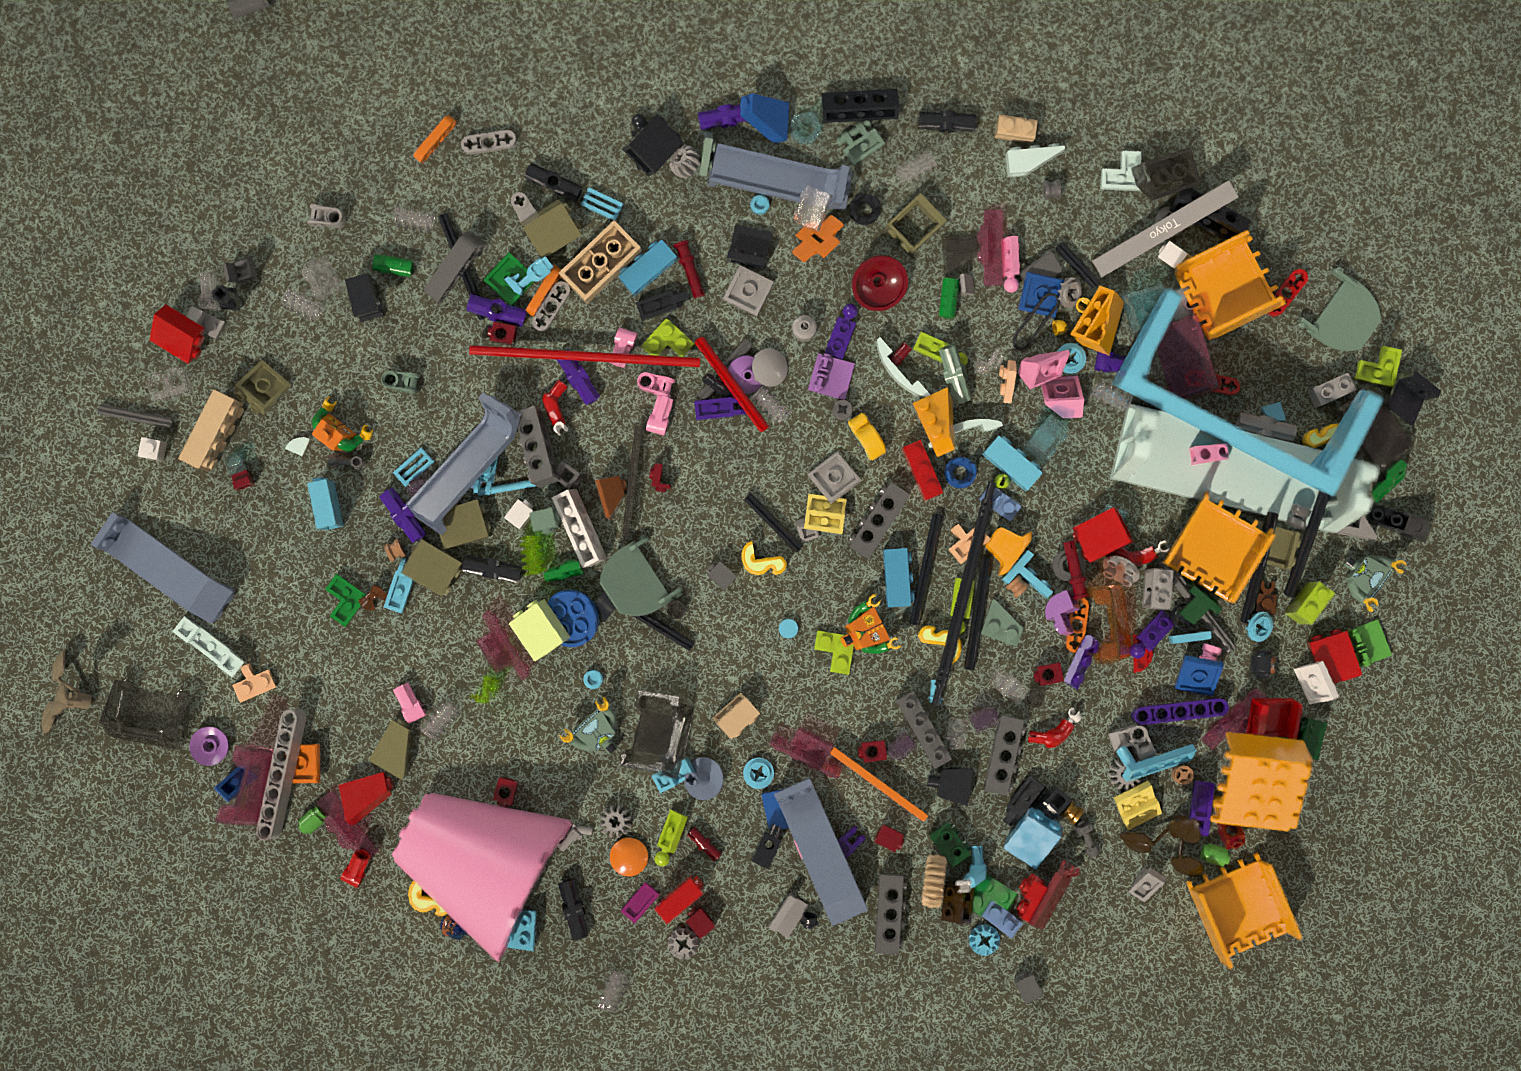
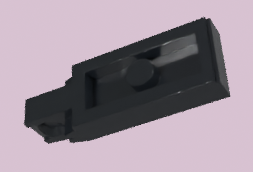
[636,290,690,321]
[1003,775,1047,827]

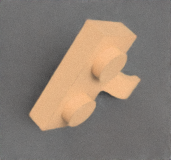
[999,360,1017,403]
[948,524,991,564]
[233,663,277,703]

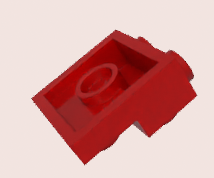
[1016,873,1047,922]

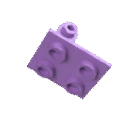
[808,353,855,400]

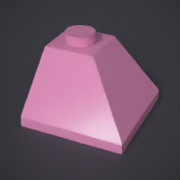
[1018,350,1070,389]
[1041,376,1084,418]

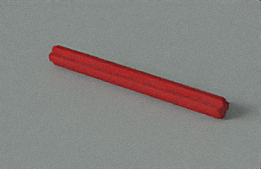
[695,337,769,432]

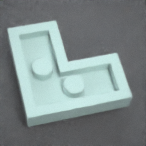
[1101,151,1141,191]

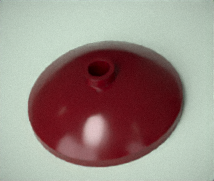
[851,255,908,311]

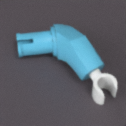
[956,846,987,892]

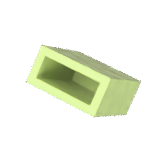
[509,599,570,661]

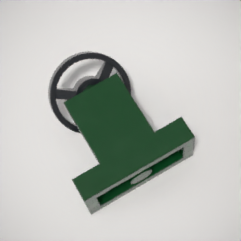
[1171,580,1222,631]

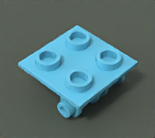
[507,909,538,951]

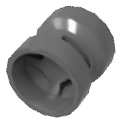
[1286,504,1311,529]

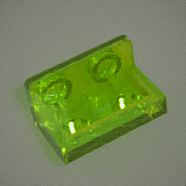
[470,675,499,703]

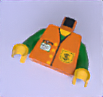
[311,396,373,452]
[840,594,902,654]

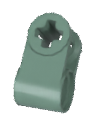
[381,371,420,394]

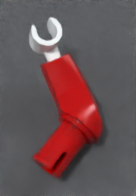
[542,380,568,435]
[1113,541,1170,567]
[1028,708,1081,748]

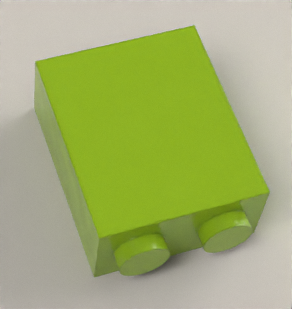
[1284,581,1335,624]

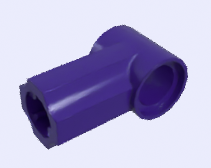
[1094,351,1126,373]

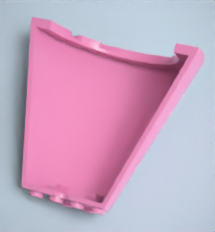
[392,793,573,962]

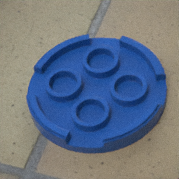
[547,589,599,647]

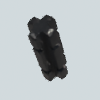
[702,373,733,398]

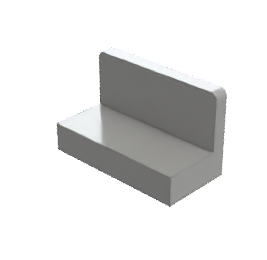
[768,893,808,938]

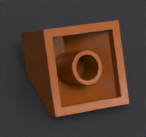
[596,476,628,520]

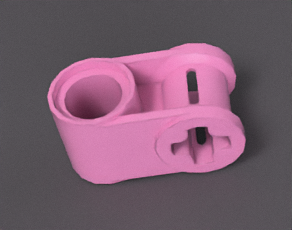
[637,372,675,398]

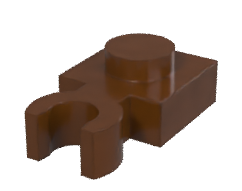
[1254,581,1277,615]

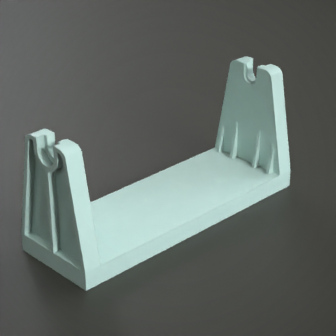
[1110,404,1378,533]

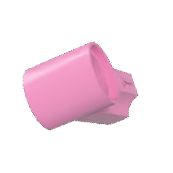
[609,327,638,368]
[646,395,674,436]
[393,682,427,724]

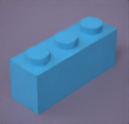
[618,240,677,297]
[883,548,914,608]

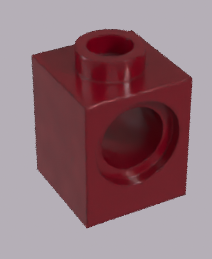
[487,322,518,347]
[1033,662,1064,686]
[858,739,887,763]
[493,776,520,807]
[874,823,905,852]
[1217,823,1245,850]
[686,906,716,939]

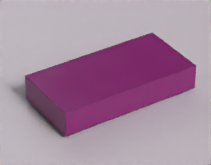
[620,881,660,924]

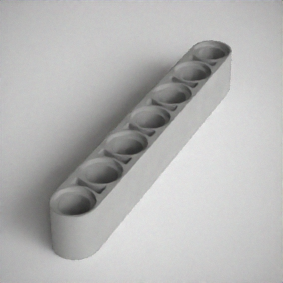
[256,709,306,840]

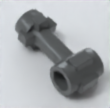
[328,453,366,470]
[1074,820,1101,858]

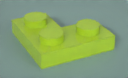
[641,318,695,357]
[1355,346,1402,388]
[814,631,854,675]

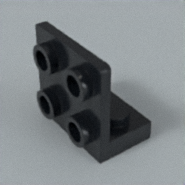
[727,225,772,270]
[1385,370,1441,425]

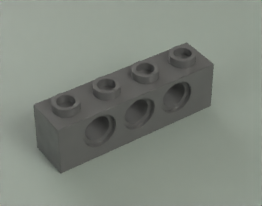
[517,405,560,488]
[848,482,910,560]
[895,691,951,769]
[983,714,1026,796]
[874,872,907,955]

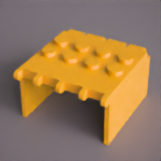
[1174,230,1286,341]
[1163,490,1276,603]
[1210,732,1312,831]
[1186,852,1302,969]

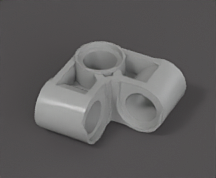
[1108,724,1156,762]

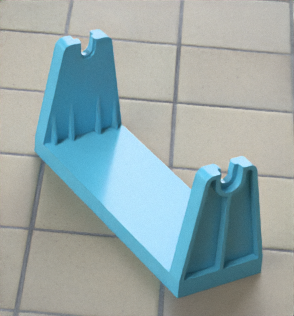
[1112,288,1383,496]

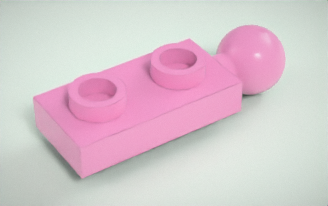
[1001,236,1020,293]

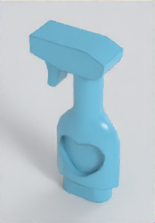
[504,256,554,295]

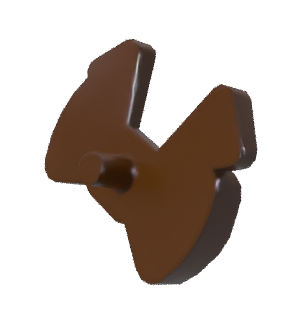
[359,585,387,610]

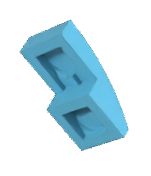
[652,757,696,793]

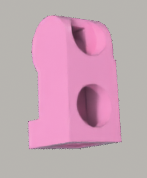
[1189,444,1229,465]

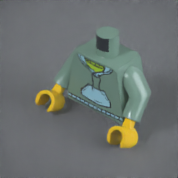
[1343,554,1407,612]
[559,697,618,755]

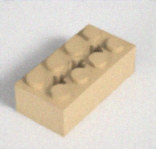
[559,220,642,304]
[178,389,244,472]

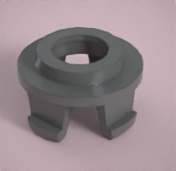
[1052,550,1085,581]

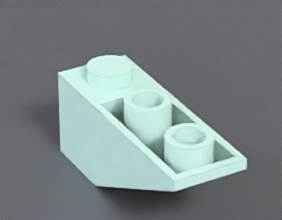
[1005,144,1065,177]

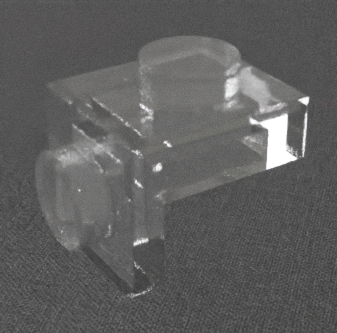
[944,717,969,750]

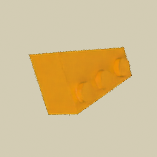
[1071,286,1124,356]
[913,387,955,457]

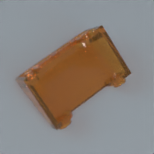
[1086,584,1132,664]

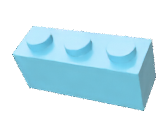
[982,436,1042,492]

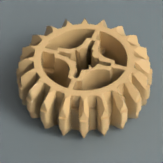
[922,854,947,908]

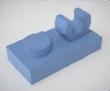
[979,487,1021,522]
[983,901,1023,939]

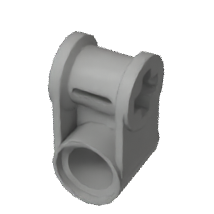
[511,192,537,222]
[307,204,347,228]

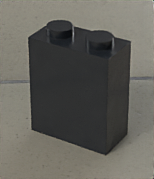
[622,114,683,177]

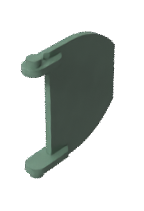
[1297,267,1381,351]
[600,534,683,616]

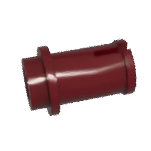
[889,342,912,367]

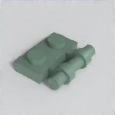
[835,121,885,167]

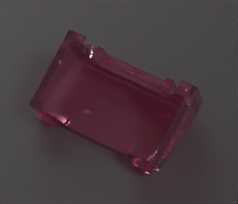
[1156,313,1218,400]
[215,743,274,826]

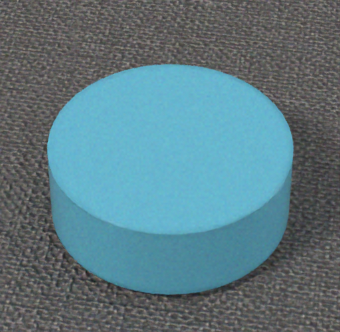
[750,195,769,215]
[779,619,798,638]
[583,670,603,689]

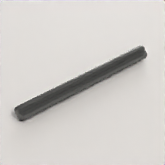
[1158,557,1235,653]

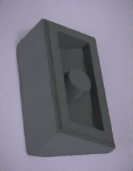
[1019,251,1062,282]

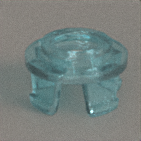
[789,111,821,145]

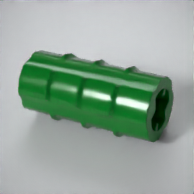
[372,254,414,277]
[938,278,959,319]

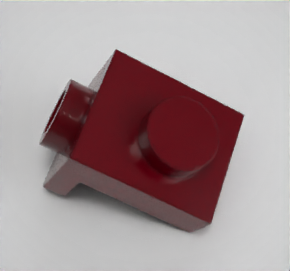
[649,463,672,493]

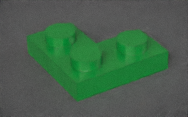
[1372,459,1407,503]
[543,559,584,583]
[325,574,367,627]
[972,874,1019,917]

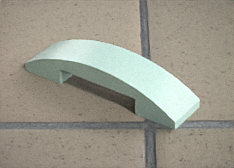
[876,337,930,398]
[927,419,1003,449]
[172,616,245,678]

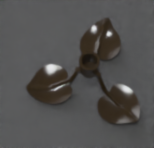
[1120,815,1204,877]

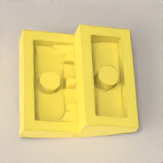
[804,494,847,534]
[1114,781,1162,830]

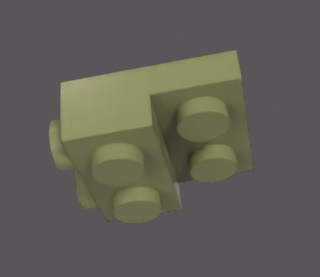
[235,360,291,415]

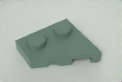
[699,129,716,176]
[980,599,1023,647]

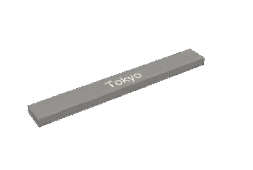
[1092,180,1238,277]

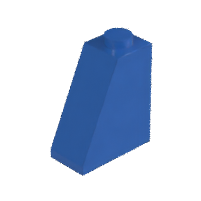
[740,93,789,143]

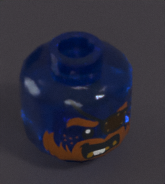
[440,915,468,940]

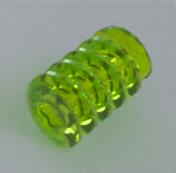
[518,535,547,576]

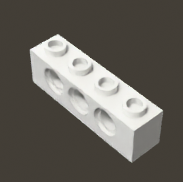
[552,489,607,568]

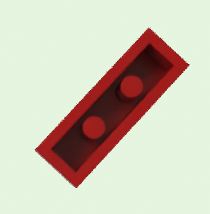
[901,440,943,502]

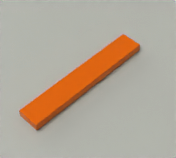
[830,746,928,821]

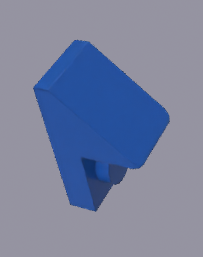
[214,763,256,802]

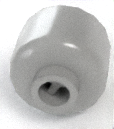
[792,315,817,341]

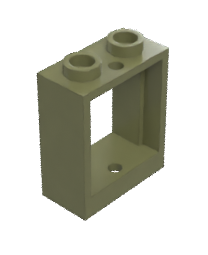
[886,193,947,255]

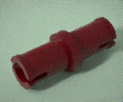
[686,826,722,862]

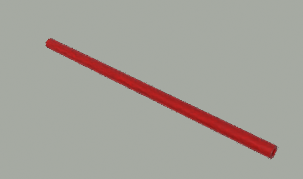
[469,345,700,367]

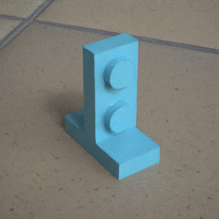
[1001,550,1053,598]

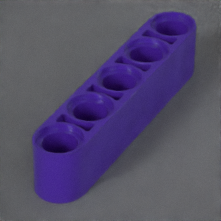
[1131,698,1229,725]

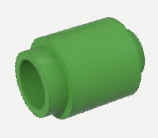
[297,806,327,834]
[1200,843,1231,867]

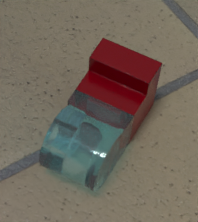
[225,452,255,491]

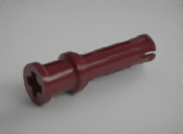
[673,240,705,299]
[1062,540,1090,600]

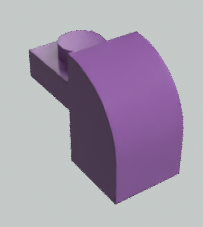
[1045,590,1080,636]

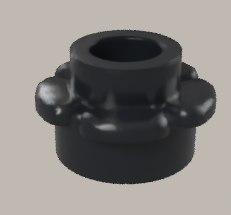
[800,912,819,929]

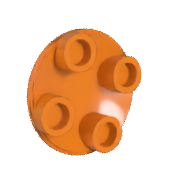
[610,838,648,876]

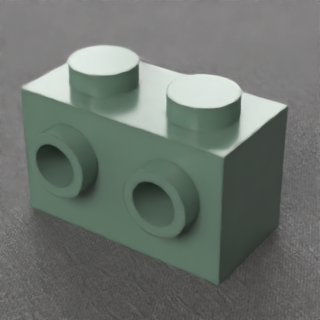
[529,508,562,535]

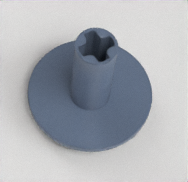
[684,757,724,800]

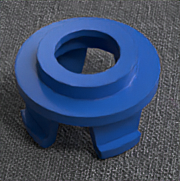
[944,457,977,489]

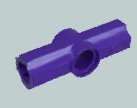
[698,104,747,130]
[466,294,526,327]
[556,349,600,406]
[379,487,427,543]

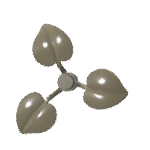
[41,648,92,735]

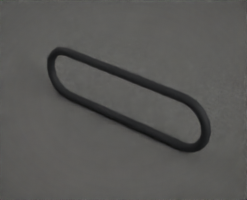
[1012,293,1060,350]

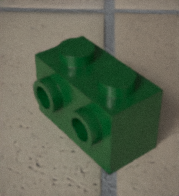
[1297,717,1327,760]
[928,821,971,868]

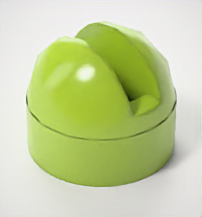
[994,474,1010,489]

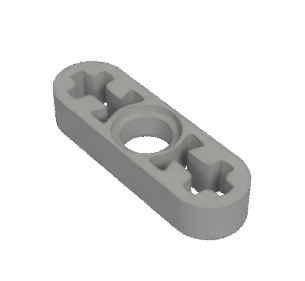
[461,130,517,155]
[532,281,571,332]

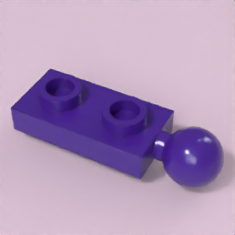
[825,304,858,359]
[1130,610,1174,659]

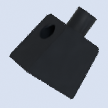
[927,768,973,806]
[750,824,783,870]

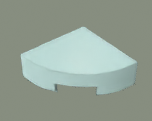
[285,437,311,457]

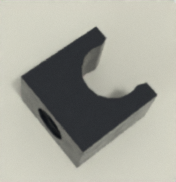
[345,273,384,322]

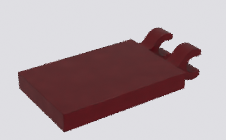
[1027,860,1081,930]

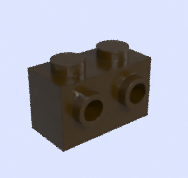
[941,881,975,924]

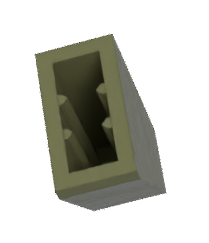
[369,718,412,780]

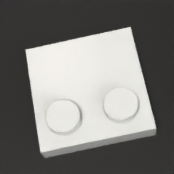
[1294,661,1339,704]

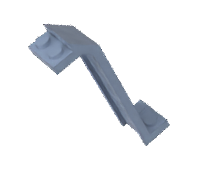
[707,143,853,209]
[406,393,521,535]
[91,512,236,624]
[774,778,868,926]

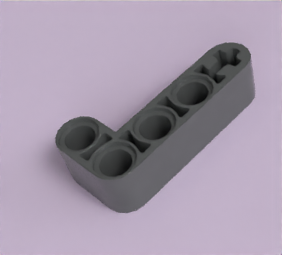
[424,232,488,303]

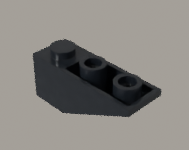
[1366,503,1432,543]
[1033,784,1072,820]

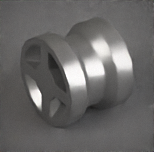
[1043,180,1061,200]
[833,400,852,420]

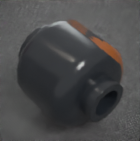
[1250,650,1276,678]

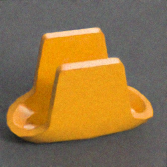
[985,527,1032,576]

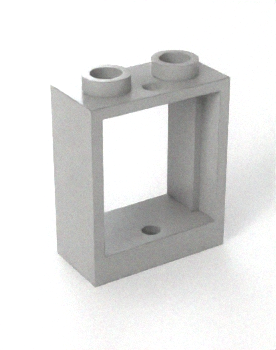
[1142,569,1173,610]

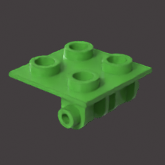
[1347,619,1392,667]

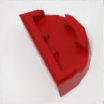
[1133,634,1153,673]

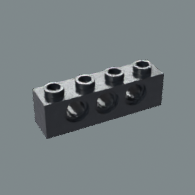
[821,89,899,123]
[1169,184,1251,241]

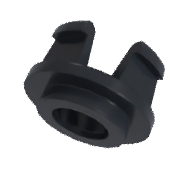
[849,193,880,226]

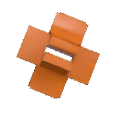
[792,215,844,262]

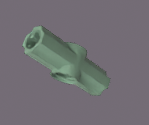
[939,344,972,404]

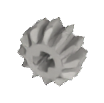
[669,144,702,179]
[1108,760,1141,791]
[599,805,632,838]

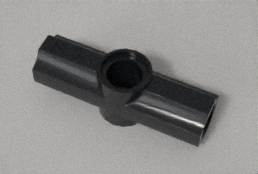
[918,110,977,133]
[524,163,583,202]
[212,285,244,311]
[462,555,523,583]
[558,879,589,940]

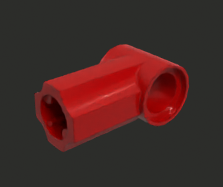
[340,849,371,888]

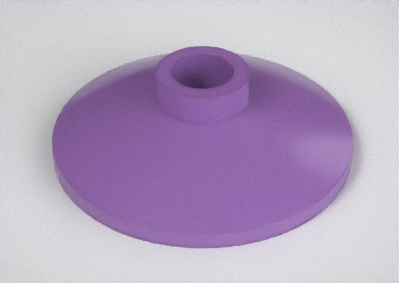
[728,356,762,394]
[189,727,229,766]

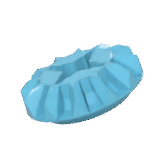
[1057,343,1086,374]
[1246,611,1273,642]
[743,758,774,789]
[969,924,1000,956]

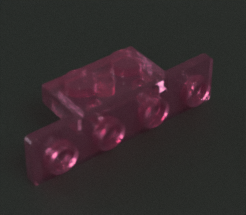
[977,209,1003,286]
[476,610,530,680]
[1201,688,1268,750]
[769,727,842,779]
[317,791,379,857]

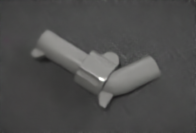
[557,823,593,852]

